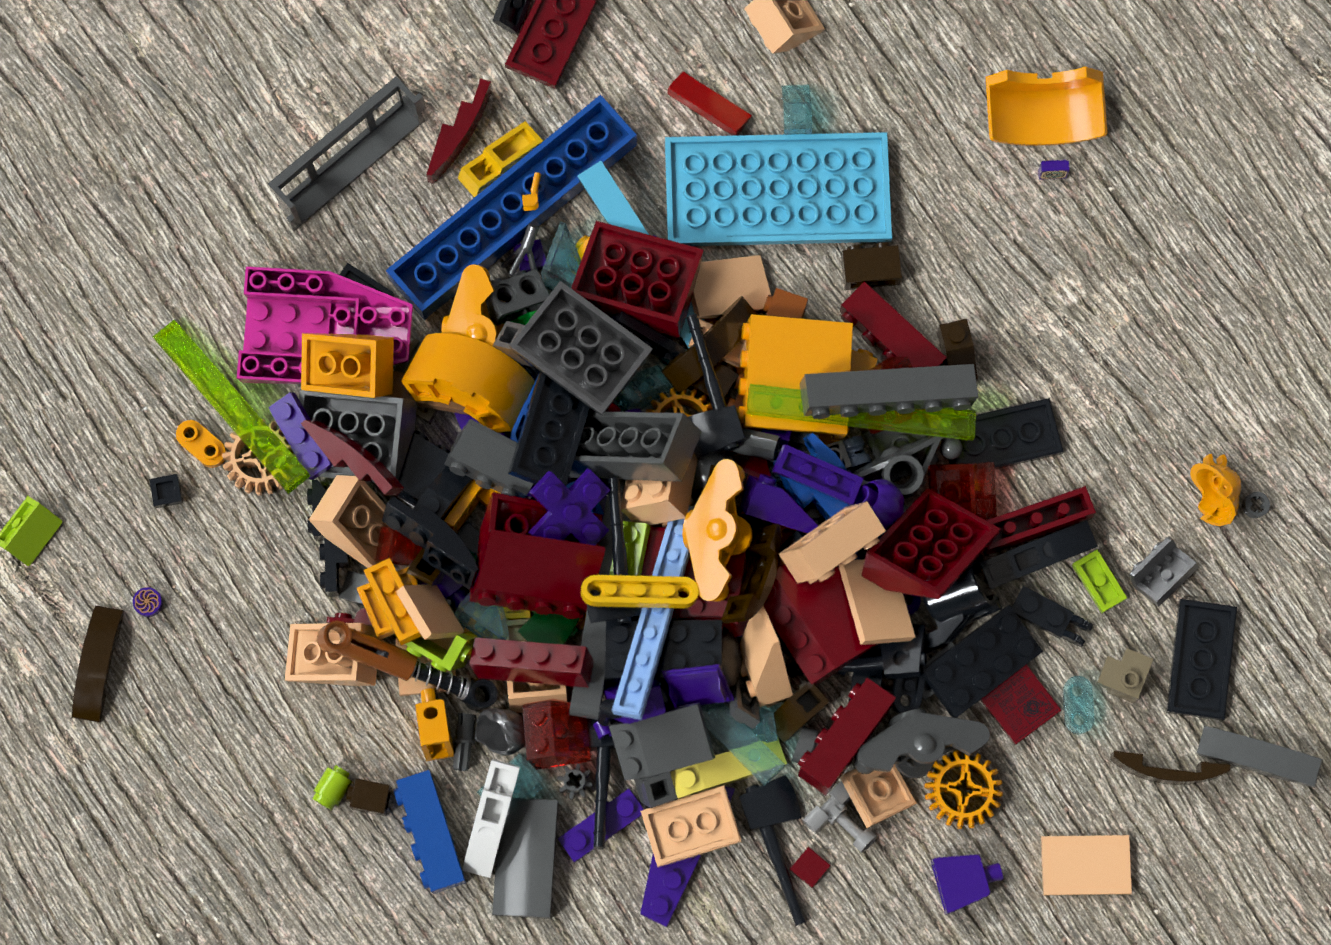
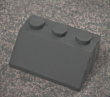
[444,419,533,498]

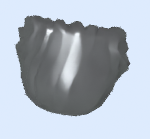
[474,708,528,756]

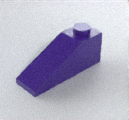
[738,474,818,533]

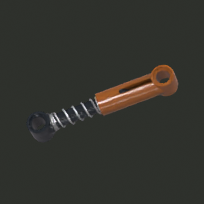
[317,621,498,711]

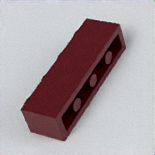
[840,281,947,368]
[983,486,1096,556]
[469,638,594,688]
[798,678,896,796]

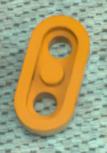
[176,420,226,468]

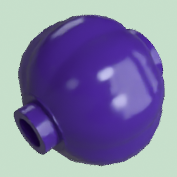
[854,479,904,531]

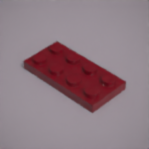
[505,0,598,89]

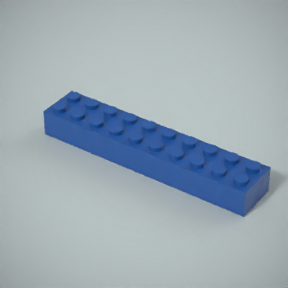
[386,94,637,320]

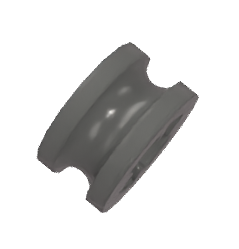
[1242,492,1270,518]

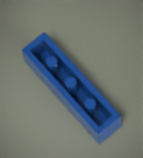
[393,770,466,894]

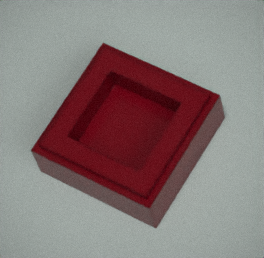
[789,847,831,889]

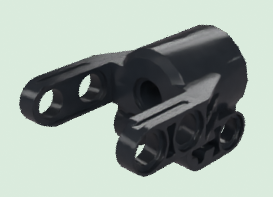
[923,554,1002,653]

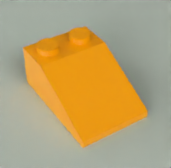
[301,333,394,398]

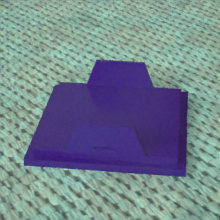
[662,664,734,708]

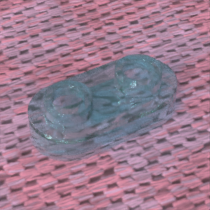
[1062,676,1094,735]

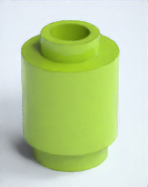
[312,765,352,810]

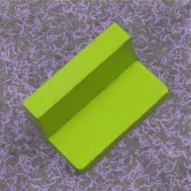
[0,496,62,566]

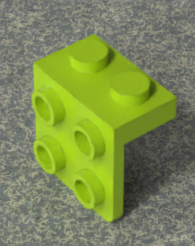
[405,631,480,672]

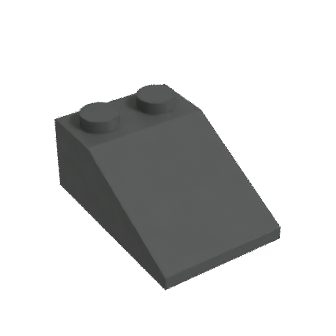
[609,702,715,780]

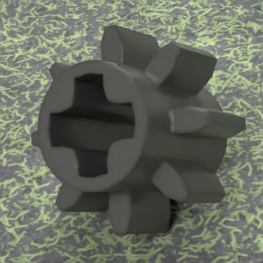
[557,763,593,800]

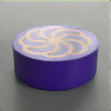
[133,587,163,617]

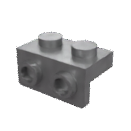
[1129,536,1198,607]

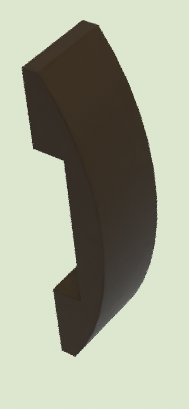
[661,296,758,393]
[721,524,781,624]
[71,605,124,723]
[1110,751,1230,785]

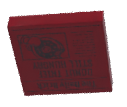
[980,665,1061,745]

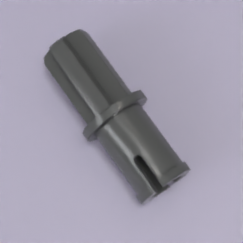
[453,713,476,771]

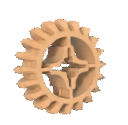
[222,419,295,496]

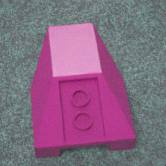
[237,266,413,384]

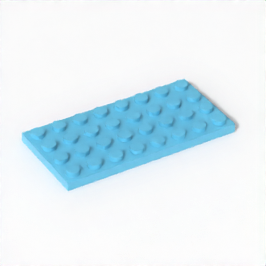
[665,132,892,246]

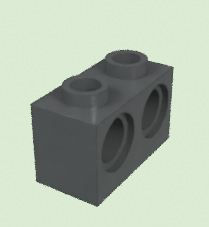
[486,269,549,326]

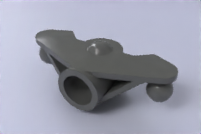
[850,425,963,499]
[854,709,990,779]

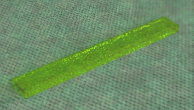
[152,320,310,494]
[746,384,976,441]

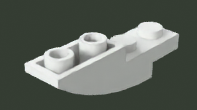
[462,759,520,878]

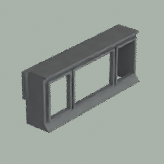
[268,76,426,231]

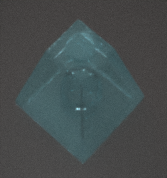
[541,221,581,291]

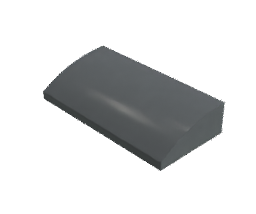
[492,799,559,919]

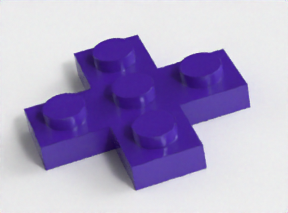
[528,469,610,545]

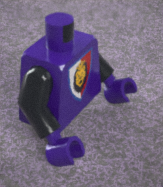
[593,680,678,740]

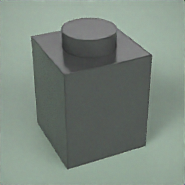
[634,771,678,808]

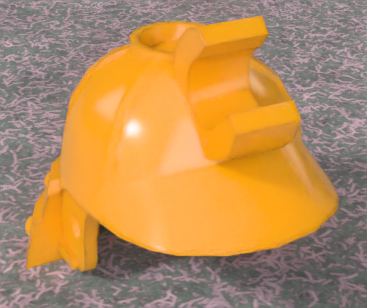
[1190,454,1241,526]

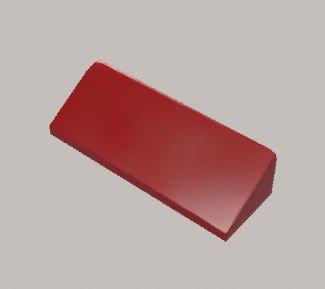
[667,72,752,136]

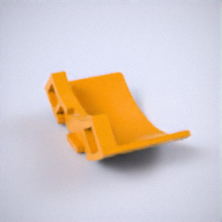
[986,66,1107,146]
[401,333,535,433]

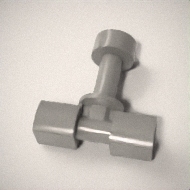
[803,781,877,853]

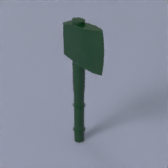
[469,549,580,645]

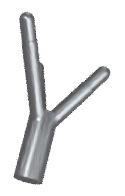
[501,224,539,276]

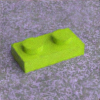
[609,521,650,576]
[1072,549,1127,614]

